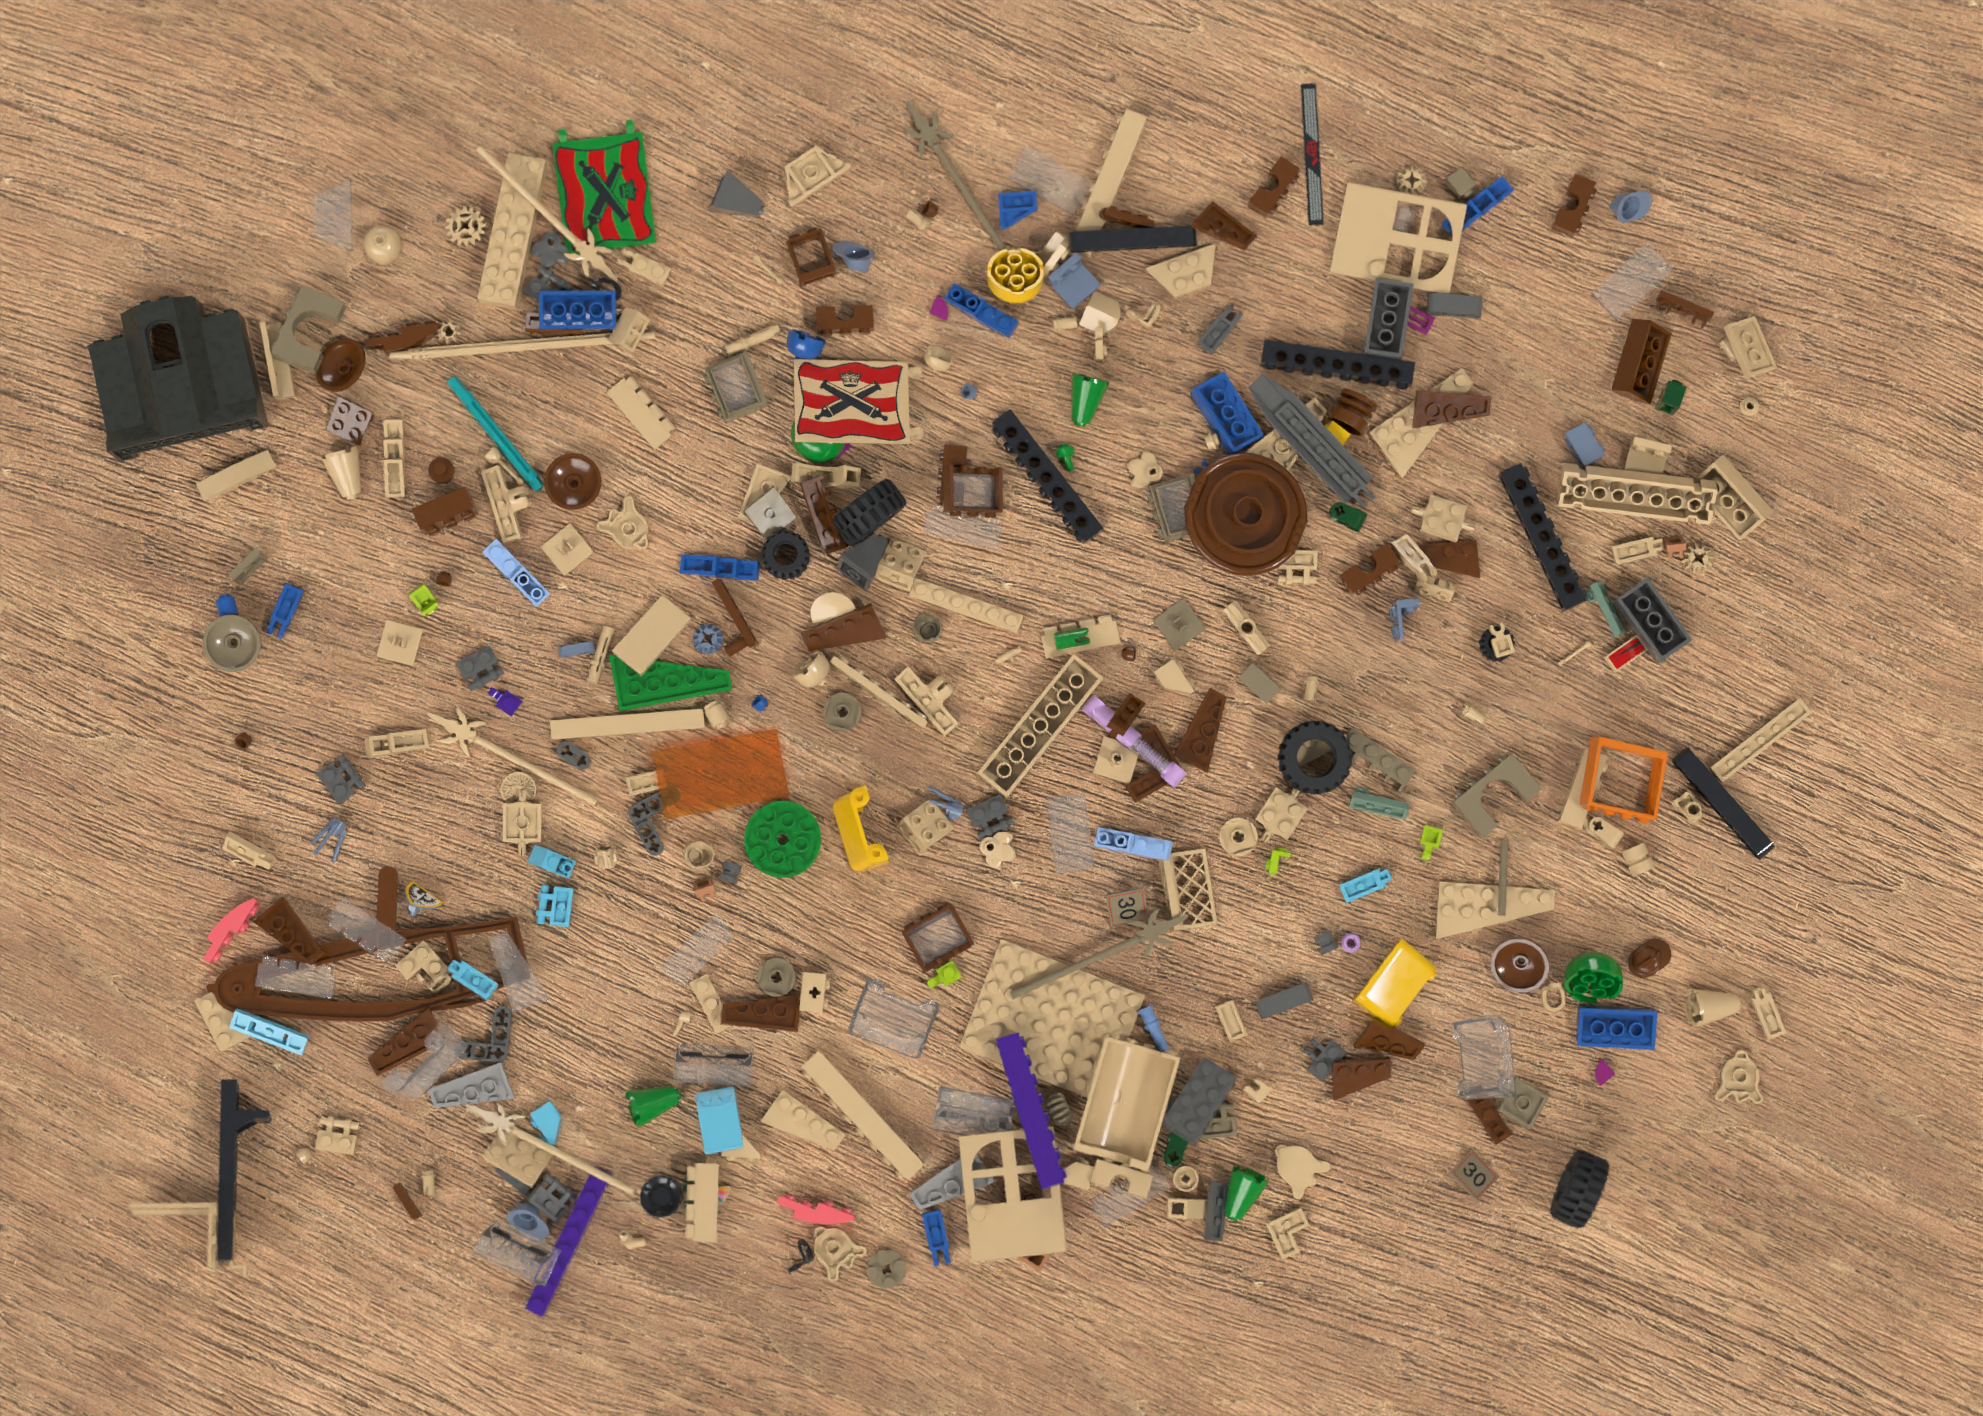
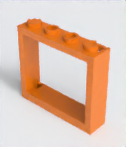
[1579,737,1668,824]

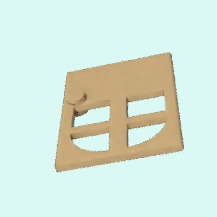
[1330,182,1467,294]
[959,1127,1067,1262]

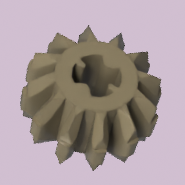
[1045,1092,1074,1127]

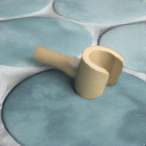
[672,1011,692,1036]

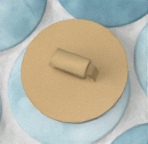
[810,592,856,626]

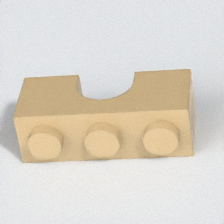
[1090,1158,1154,1200]

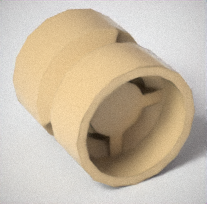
[1621,842,1656,877]
[1172,1166,1198,1192]

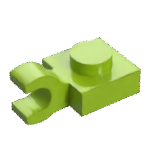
[1419,825,1443,861]
[927,960,962,989]

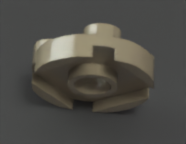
[823,693,862,732]
[757,958,796,997]
[867,1249,906,1289]

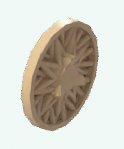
[500,771,537,803]

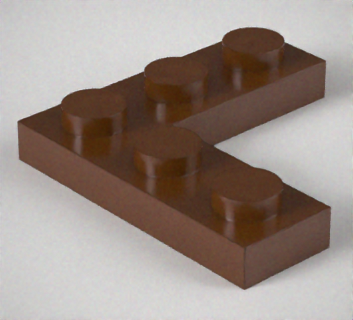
[1125,724,1182,803]

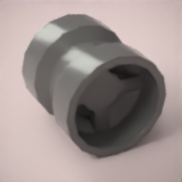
[718,861,742,885]
[1314,930,1339,955]

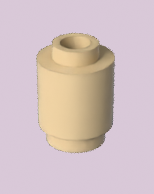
[704,700,730,730]

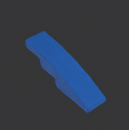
[1441,176,1515,237]
[679,554,761,581]

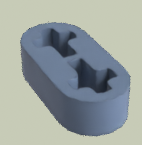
[558,641,595,658]

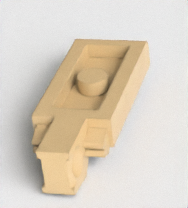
[222,831,276,870]

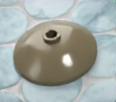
[203,615,261,672]

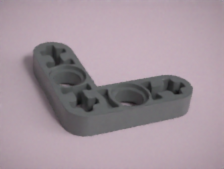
[628,786,681,856]
[451,1006,512,1062]

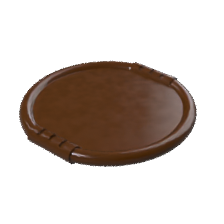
[1184,453,1308,576]

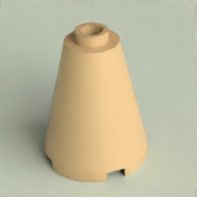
[320,446,361,500]
[1684,989,1741,1027]

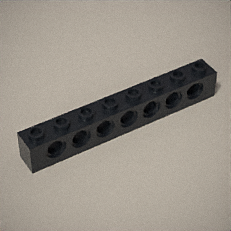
[1260,340,1415,390]
[991,409,1104,545]
[1498,463,1587,612]

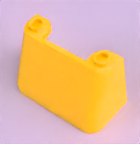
[833,786,890,872]
[1352,938,1437,1028]

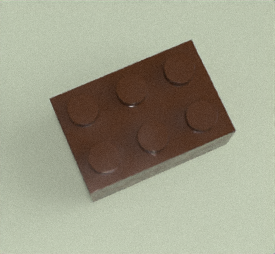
[412,487,479,536]

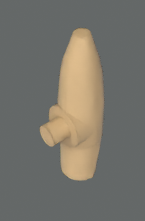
[994,646,1022,663]

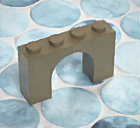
[270,285,346,375]
[1451,754,1542,839]

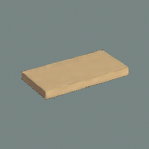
[612,595,691,676]

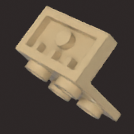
[1624,437,1672,475]
[875,538,926,592]
[896,799,954,856]

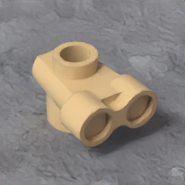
[1671,790,1704,824]

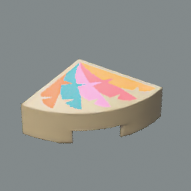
[717,1185,731,1206]

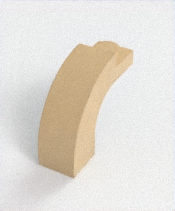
[791,462,861,489]

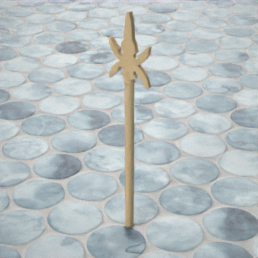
[476,145,618,282]
[427,708,598,806]
[466,1102,636,1196]

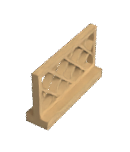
[1159,848,1217,932]

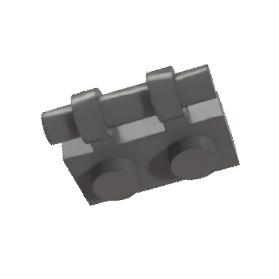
[523,266,573,303]
[456,645,505,691]
[317,755,366,805]
[966,794,1014,840]
[527,1174,577,1223]

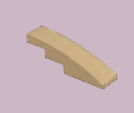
[383,419,405,498]
[196,450,276,501]

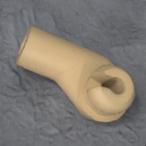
[618,1230,646,1249]

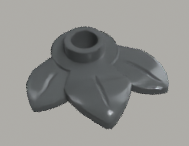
[531,232,568,269]

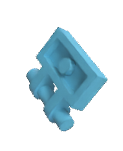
[536,885,574,927]

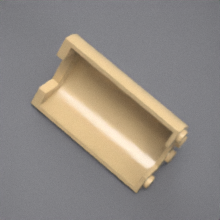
[1073,1033,1180,1171]

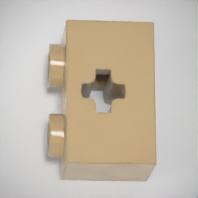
[799,972,830,1013]

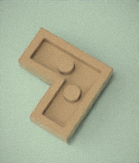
[395,940,448,981]
[1266,1208,1309,1260]

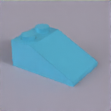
[695,1086,744,1155]

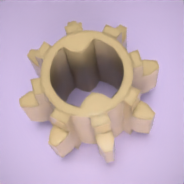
[437,320,462,345]
[594,845,618,869]

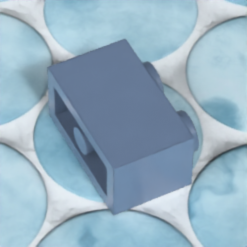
[1563,422,1605,469]

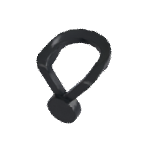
[592,277,622,301]
[787,1239,814,1273]

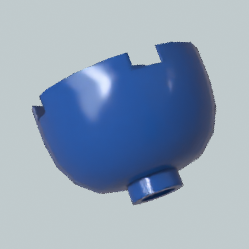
[787,329,826,360]

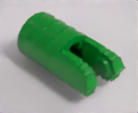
[1054,627,1090,650]

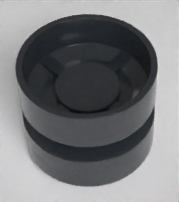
[640,1176,684,1217]

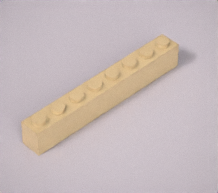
[1075,109,1147,259]
[802,1051,925,1181]

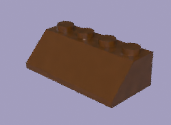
[1611,319,1672,405]

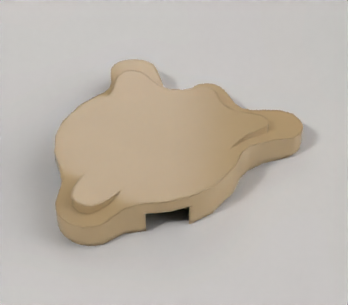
[596,496,649,550]
[1714,1050,1764,1104]
[1275,1145,1330,1199]
[813,1226,867,1282]

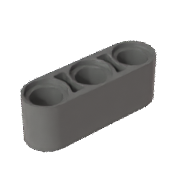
[1427,293,1483,318]
[1255,982,1314,1019]

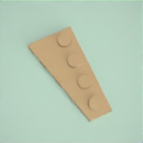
[760,1090,846,1151]

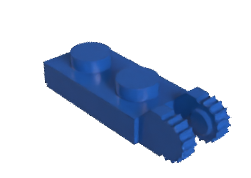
[266,583,305,639]
[922,1209,951,1267]

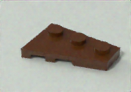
[1332,1057,1391,1100]

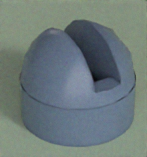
[961,384,978,400]

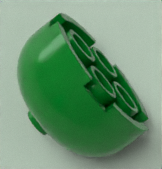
[791,419,846,463]
[1564,952,1623,1003]

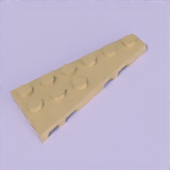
[1369,368,1473,479]
[1435,882,1555,940]

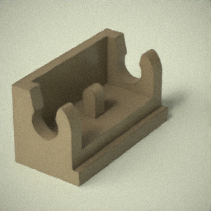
[1238,662,1282,704]

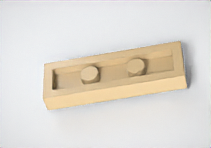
[690,974,732,1034]

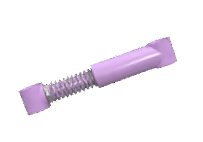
[1081,694,1187,788]

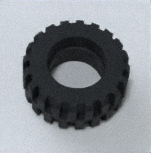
[833,478,907,546]
[1277,721,1353,795]
[1550,1150,1610,1229]

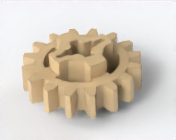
[445,206,487,248]

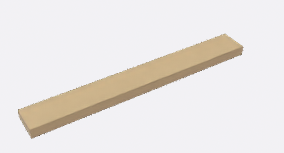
[550,709,705,740]

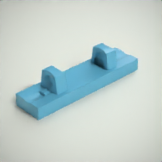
[229,1008,309,1055]

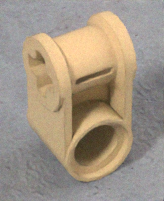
[1585,817,1624,850]

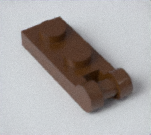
[1099,206,1155,228]

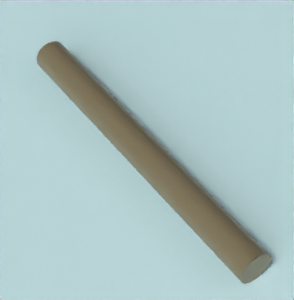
[1498,840,1508,916]

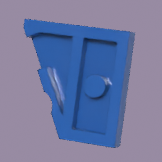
[998,191,1037,231]

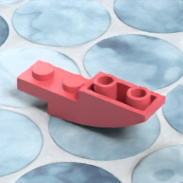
[203,898,260,964]
[777,1193,856,1224]

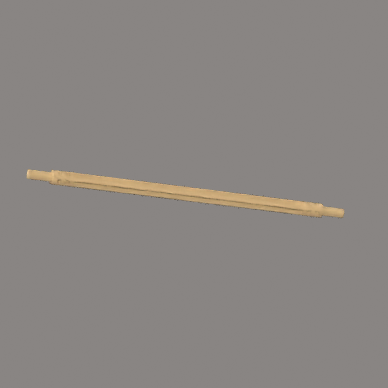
[390,331,655,360]

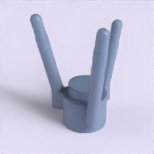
[928,786,964,821]
[311,817,348,863]

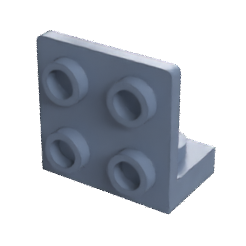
[1048,252,1100,309]
[1389,598,1420,643]

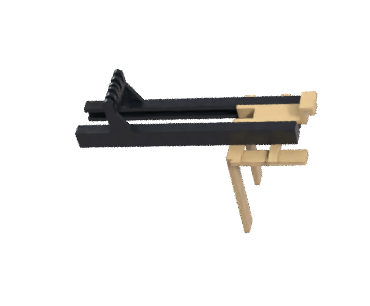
[128,1079,272,1278]

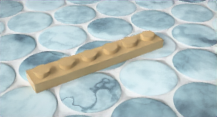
[909,578,1024,634]
[830,656,928,730]
[1709,698,1812,783]

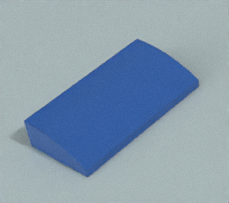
[539,291,617,329]
[1190,372,1264,455]
[1577,1005,1658,1050]

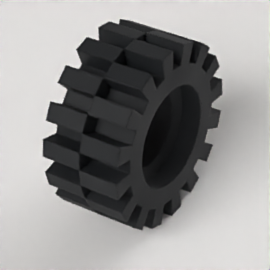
[1479,626,1515,662]

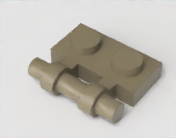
[1200,1102,1237,1140]

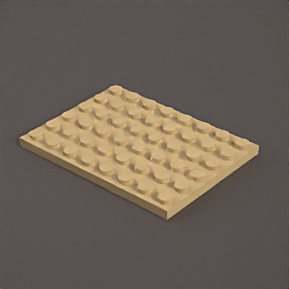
[959,939,1145,1098]

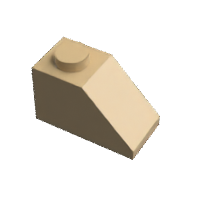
[1064,1159,1094,1190]

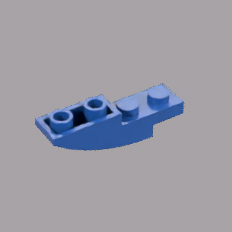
[944,283,1019,338]

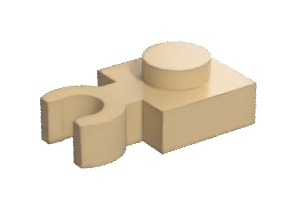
[1095,327,1107,361]
[1489,622,1515,659]

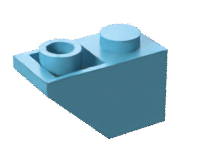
[527,845,576,879]
[530,1101,562,1146]

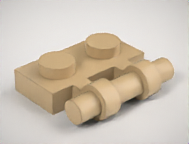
[1278,550,1318,585]
[315,1116,359,1155]

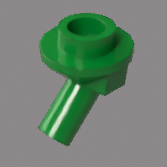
[1056,444,1075,471]

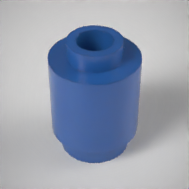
[215,594,239,617]

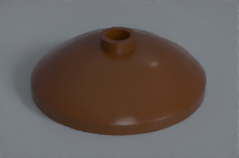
[316,339,366,392]
[544,453,602,510]
[1491,937,1549,992]

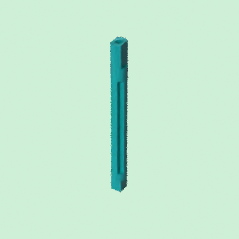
[447,376,544,492]

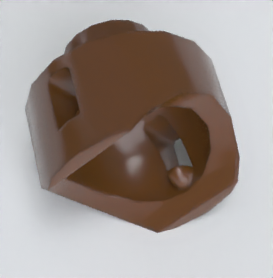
[428,457,455,485]

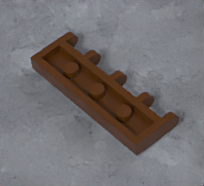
[800,474,849,555]

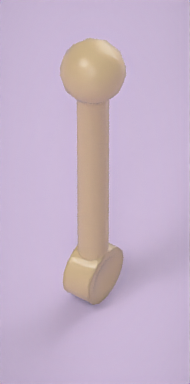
[753,255,784,285]
[1557,641,1592,666]

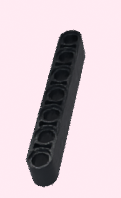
[1069,226,1197,253]
[1672,747,1775,860]

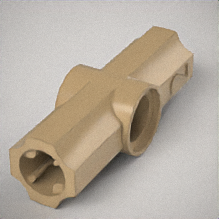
[1223,600,1271,656]

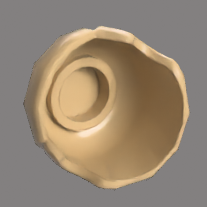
[924,345,953,371]
[683,840,715,870]

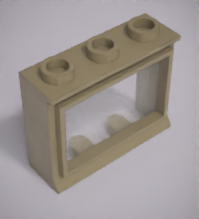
[703,351,769,423]
[1146,473,1195,543]

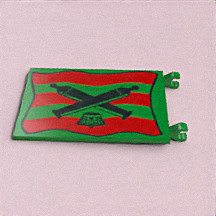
[552,120,656,254]

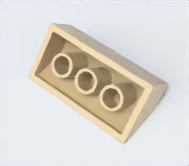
[1693,455,1774,541]

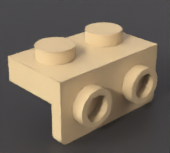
[1038,231,1070,277]

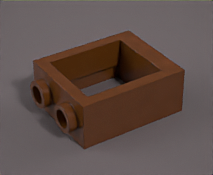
[786,228,837,287]

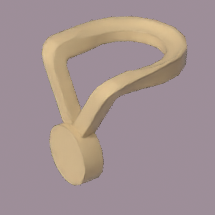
[1125,303,1161,327]
[415,972,451,994]
[1541,983,1566,1012]

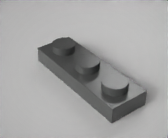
[1204,1181,1228,1242]

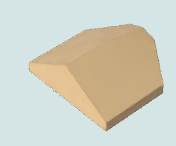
[1079,291,1121,335]

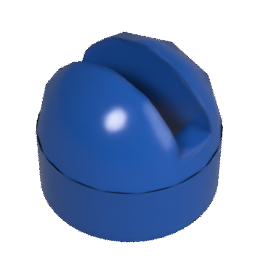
[751,694,768,712]

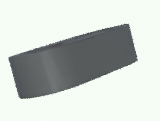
[557,742,591,770]

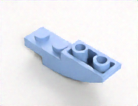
[483,539,550,607]
[1094,827,1173,861]

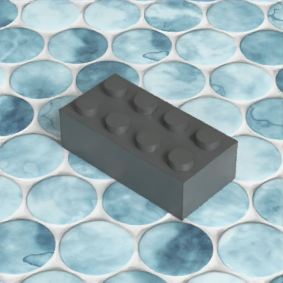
[1364,278,1414,360]
[1613,577,1692,664]
[1162,1057,1237,1147]

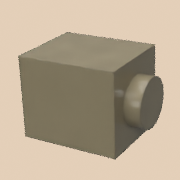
[1445,167,1476,200]

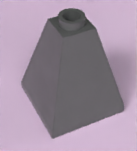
[708,171,765,218]
[836,534,887,592]

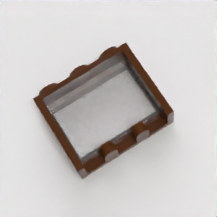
[942,465,1003,518]
[902,903,975,973]

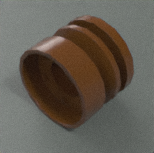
[1327,389,1377,436]

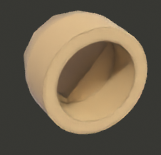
[294,1148,311,1165]

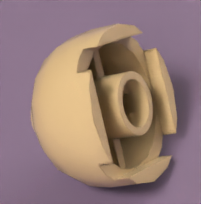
[363,225,402,264]
[792,650,830,688]

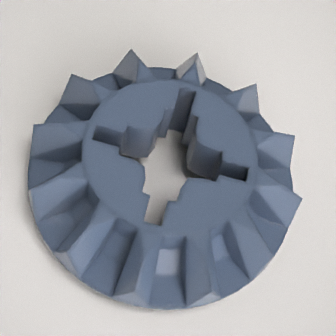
[692,624,723,654]

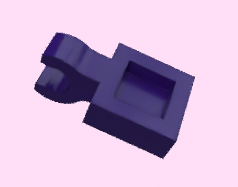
[488,687,523,717]

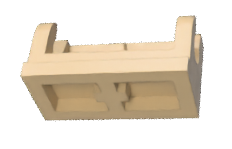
[608,307,650,353]
[1242,1079,1273,1104]

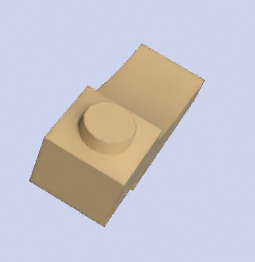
[364,729,429,758]

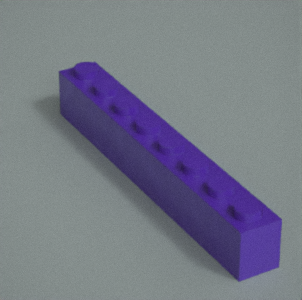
[996,1032,1067,1190]
[525,1166,614,1317]

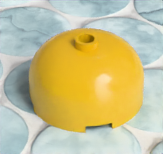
[987,248,1044,304]

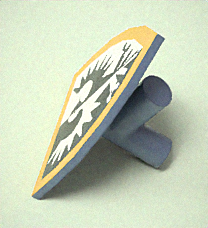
[405,881,443,916]

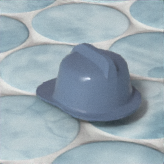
[1609,191,1652,223]
[833,241,875,273]
[507,1201,549,1240]

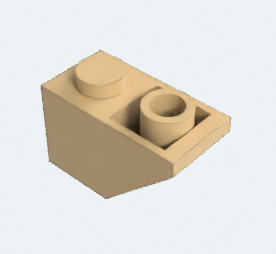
[1153,660,1195,695]
[721,1134,762,1162]
[1166,1198,1206,1219]

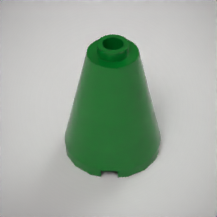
[1071,373,1109,427]
[625,1086,681,1128]
[1224,1165,1269,1222]

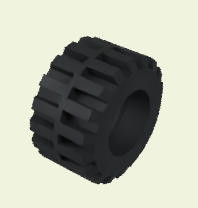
[761,530,810,580]

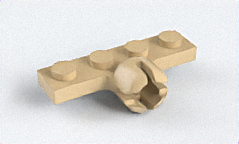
[481,465,531,544]
[895,666,960,736]

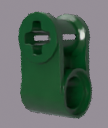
[1329,502,1367,532]
[1164,1132,1188,1167]

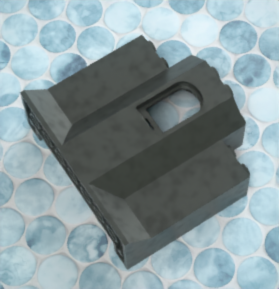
[88,296,269,462]

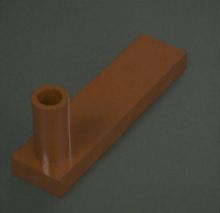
[712,578,759,657]

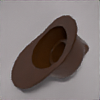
[1628,939,1671,978]

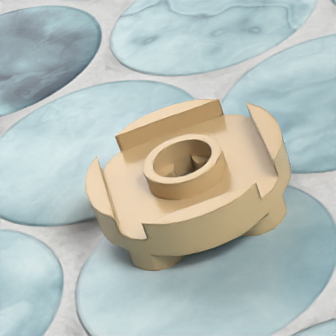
[1219,818,1258,857]

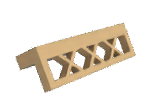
[260,322,296,401]

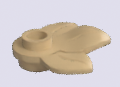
[1127,451,1163,488]
[979,832,1016,869]

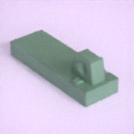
[1586,581,1627,637]
[1349,787,1410,820]

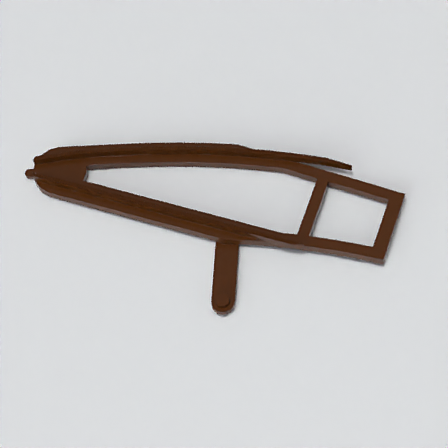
[206,866,532,1022]

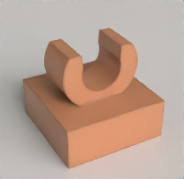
[1663,536,1686,559]
[693,877,715,902]

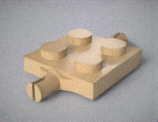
[1411,495,1476,542]
[1254,787,1308,843]
[503,790,542,856]

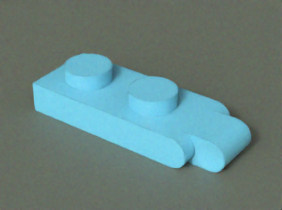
[1339,868,1393,903]
[447,960,499,1001]

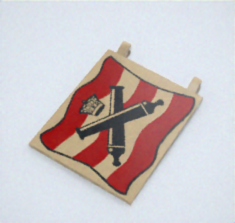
[794,359,923,444]

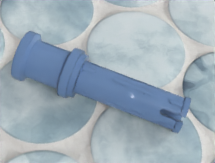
[1137,1004,1170,1052]

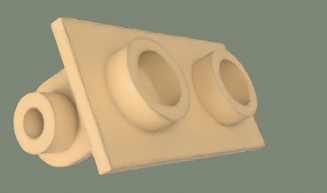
[1414,576,1455,602]

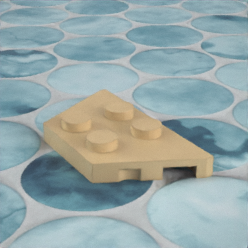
[785,146,852,208]
[1146,244,1215,298]

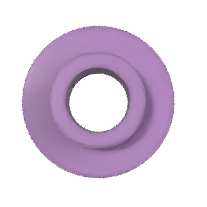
[1341,933,1361,953]

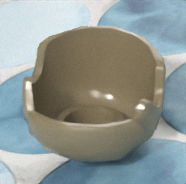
[913,613,942,643]

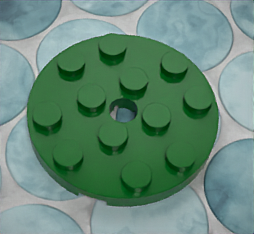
[744,801,821,878]

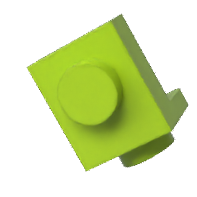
[408,583,439,616]
[1265,848,1291,875]

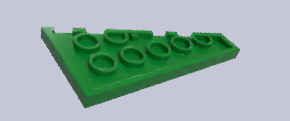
[609,655,733,712]

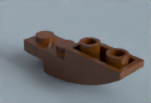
[364,321,441,355]

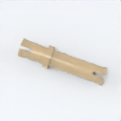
[724,323,781,356]
[586,626,615,684]

